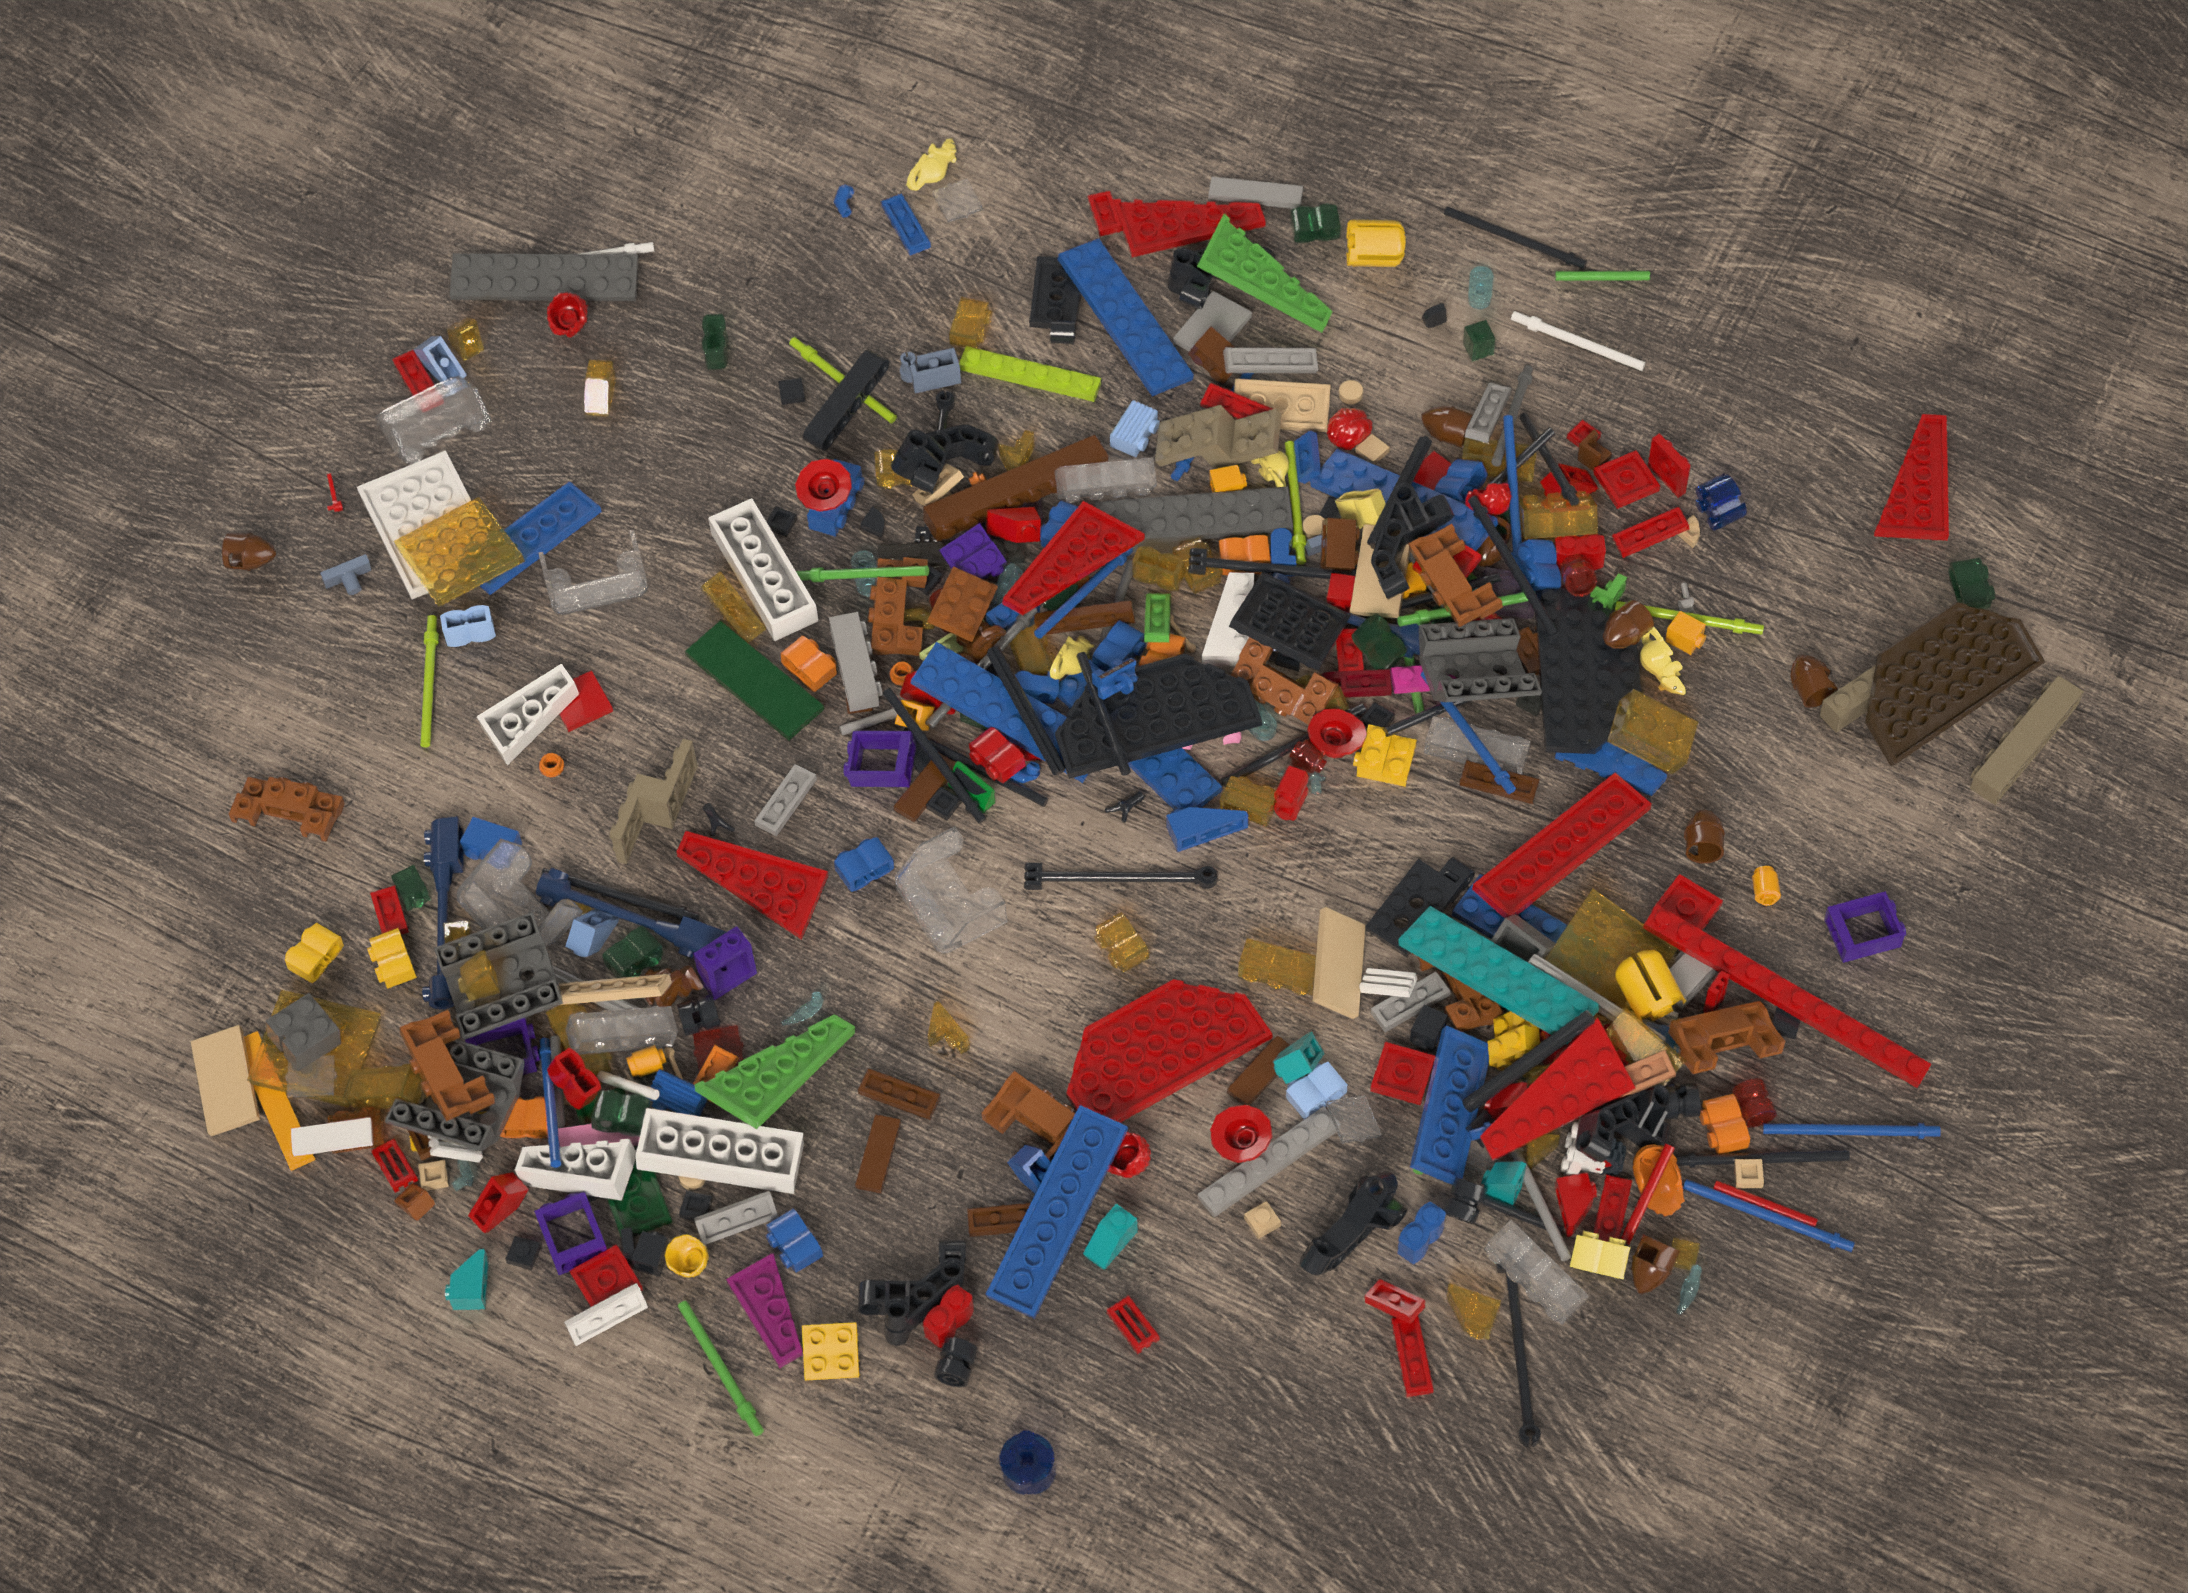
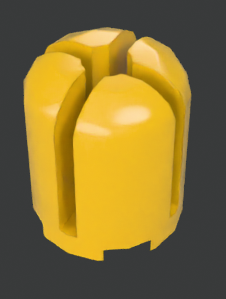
[1346,220,1406,267]
[1615,950,1686,1022]

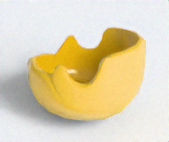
[664,1235,709,1278]

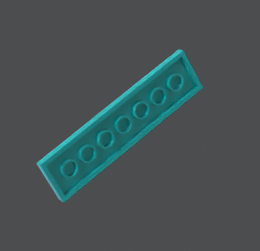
[1399,906,1599,1045]

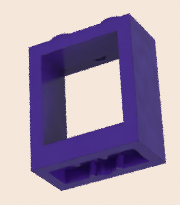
[844,731,917,787]
[1824,891,1906,963]
[693,926,757,1001]
[465,1018,540,1075]
[534,1191,607,1275]

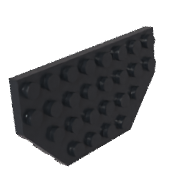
[1535,588,1643,754]
[1055,654,1262,779]

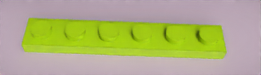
[959,346,1101,402]

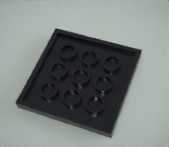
[1229,572,1351,671]

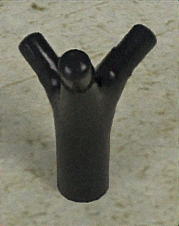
[1105,791,1145,823]
[703,803,735,836]

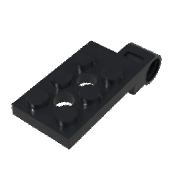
[1029,256,1080,345]
[1365,857,1475,958]

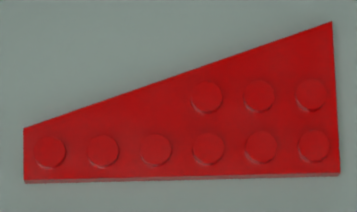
[1113,199,1266,258]
[1874,414,1949,541]
[1002,501,1145,615]
[676,831,828,940]
[1480,1018,1636,1161]

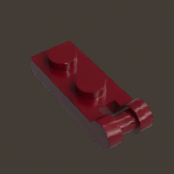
[1321,669,1392,701]

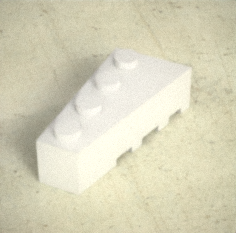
[1202,572,1254,672]
[477,664,579,766]
[515,1139,636,1200]

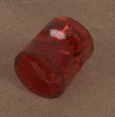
[1560,554,1597,597]
[1732,1078,1777,1128]

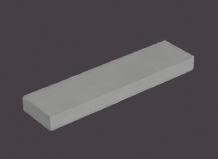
[1208,177,1303,209]
[1223,348,1318,373]
[1465,382,1512,443]

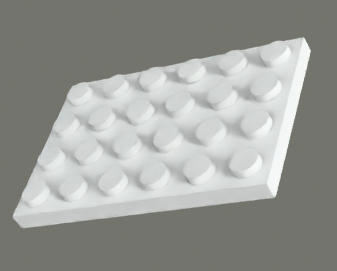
[357,450,491,599]

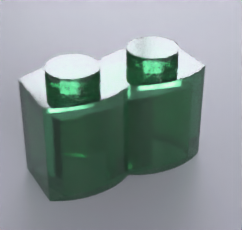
[1290,204,1341,243]
[702,314,728,370]
[1948,558,1995,609]
[1351,614,1407,670]
[602,926,663,978]
[591,1090,650,1137]

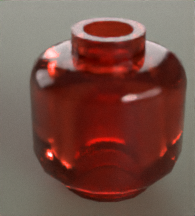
[1288,739,1327,776]

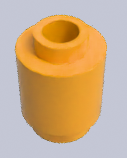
[1752,866,1781,906]
[626,1045,667,1077]

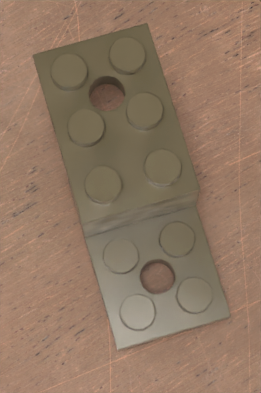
[1155,405,1281,469]
[609,739,698,864]

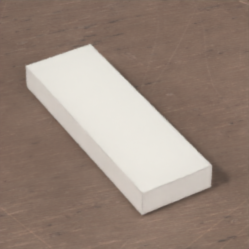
[291,1118,373,1156]
[564,1284,648,1346]

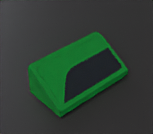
[948,761,995,813]

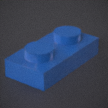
[1294,431,1321,484]

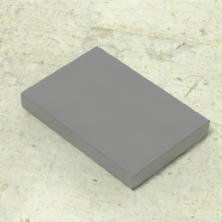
[1173,291,1252,351]

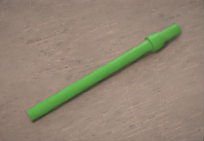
[796,566,929,582]
[1397,591,1535,627]
[678,1301,764,1436]

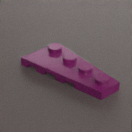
[726,1253,803,1369]

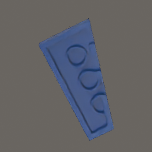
[1555,739,1667,796]

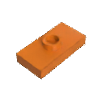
[693,1045,739,1104]

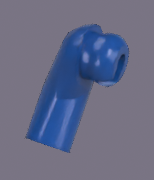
[834,184,854,218]
[1010,762,1040,784]

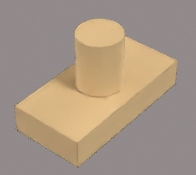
[912,464,964,506]

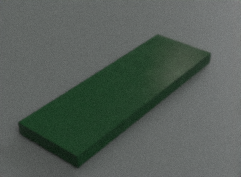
[685,621,824,741]
[575,1088,672,1240]

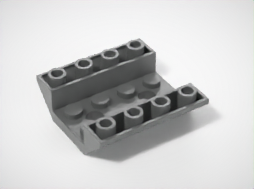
[1419,618,1542,702]
[434,912,563,1040]
[385,1040,525,1151]

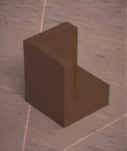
[1577,430,1612,472]

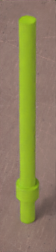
[789,337,897,423]
[1285,441,1307,565]
[1615,601,1764,635]
[420,615,439,747]

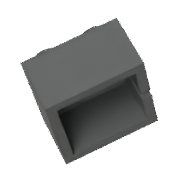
[1491,915,1557,962]
[265,993,341,1072]

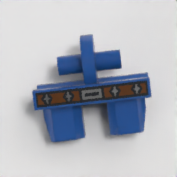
[1092,658,1138,700]

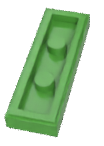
[1144,594,1171,642]

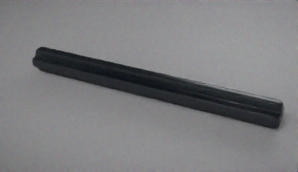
[1367,436,1432,549]
[987,646,1065,776]
[1462,1010,1595,1113]

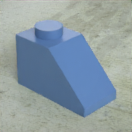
[414,336,467,389]
[565,909,619,957]

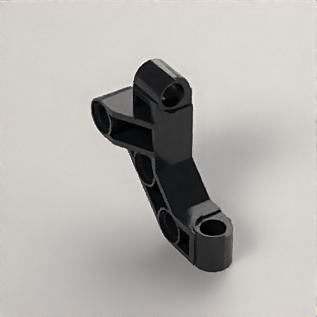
[1167,242,1276,310]
[891,424,999,495]
[1371,483,1455,600]
[1575,1084,1670,1163]
[1299,1171,1408,1275]
[858,1240,966,1346]

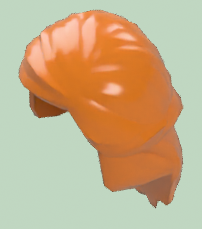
[1633,1145,1685,1217]

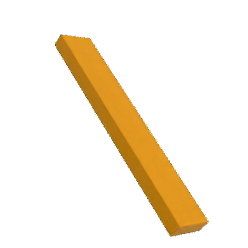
[244,1031,315,1171]

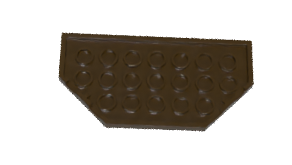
[1865,602,2045,766]

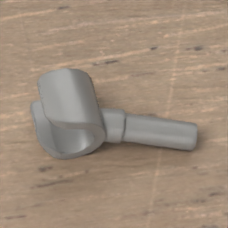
[1678,583,1694,613]

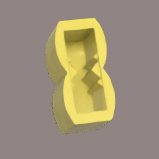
[1335,489,1386,529]
[1570,1231,1630,1279]

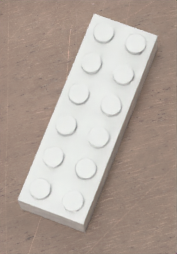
[708,498,818,641]
[636,1108,803,1194]

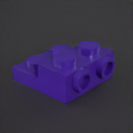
[939,523,1007,580]

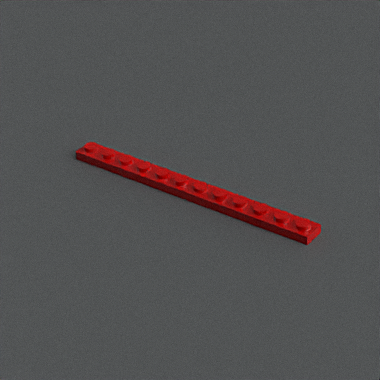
[1643,905,1931,1088]

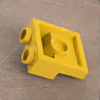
[1353,724,1417,787]
[1488,1011,1540,1071]

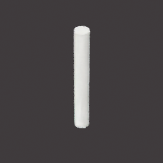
[597,1071,659,1100]

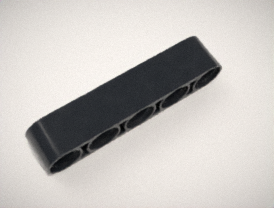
[803,349,889,451]

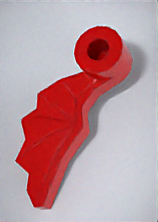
[327,473,343,512]

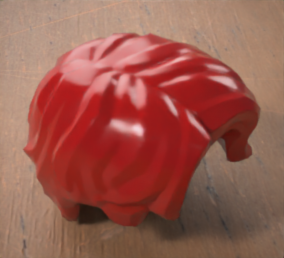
[547,292,588,338]
[1327,408,1373,450]
[1465,483,1512,515]
[1108,1132,1151,1179]

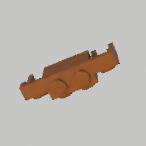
[1409,524,1503,627]
[868,557,928,656]
[1230,637,1339,725]
[229,777,345,842]
[1412,953,1503,1032]
[1668,1001,1785,1074]
[400,1010,495,1121]
[982,1071,1076,1162]

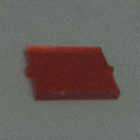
[693,1025,744,1072]

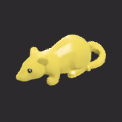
[907,138,956,191]
[1251,434,1289,487]
[1640,626,1686,695]
[1050,636,1094,680]

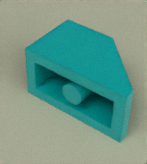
[1273,1031,1325,1084]
[1481,1162,1526,1206]
[1083,1204,1138,1270]
[445,1249,489,1310]

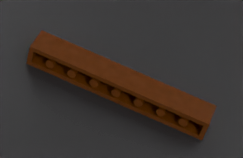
[923,435,1108,542]

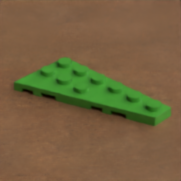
[1197,214,1333,333]
[695,1014,855,1129]

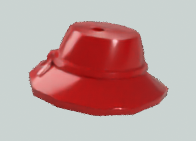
[795,459,852,511]
[1307,709,1367,759]
[1210,1105,1273,1163]

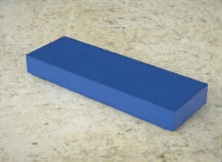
[881,193,931,256]

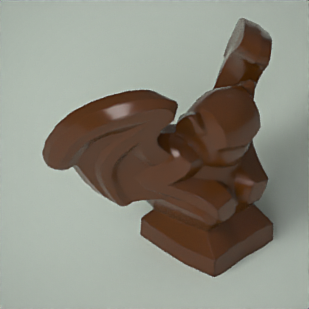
[956,621,1006,665]
[644,966,704,1009]

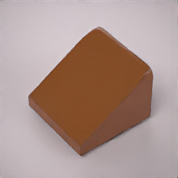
[394,1183,435,1221]

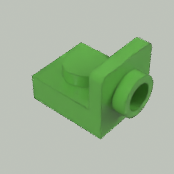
[1590,573,1627,611]

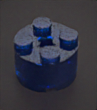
[1695,473,1747,531]
[999,1430,1056,1495]

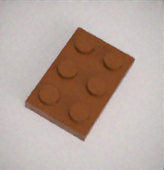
[927,566,998,642]

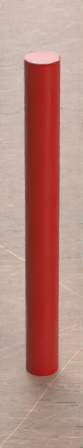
[1620,1144,1675,1245]
[1713,1180,1818,1227]

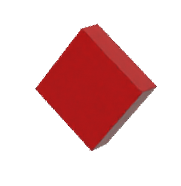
[1567,419,1601,447]

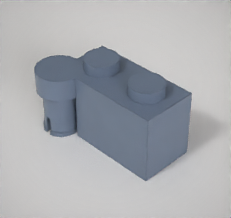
[900,348,961,393]

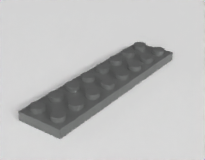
[450,253,639,301]
[1095,487,1293,545]

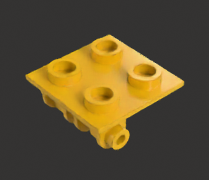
[802,1322,859,1380]

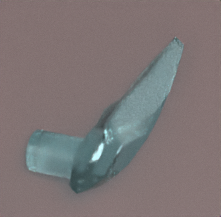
[1278,771,1326,795]
[781,992,824,1026]
[451,1159,473,1192]
[1676,1265,1702,1314]

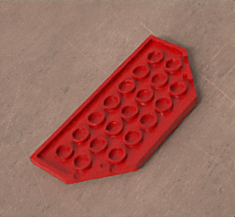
[1066,979,1273,1123]

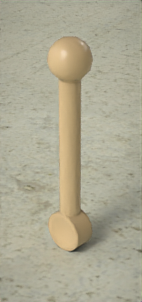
[1170,614,1196,653]
[664,1047,684,1080]

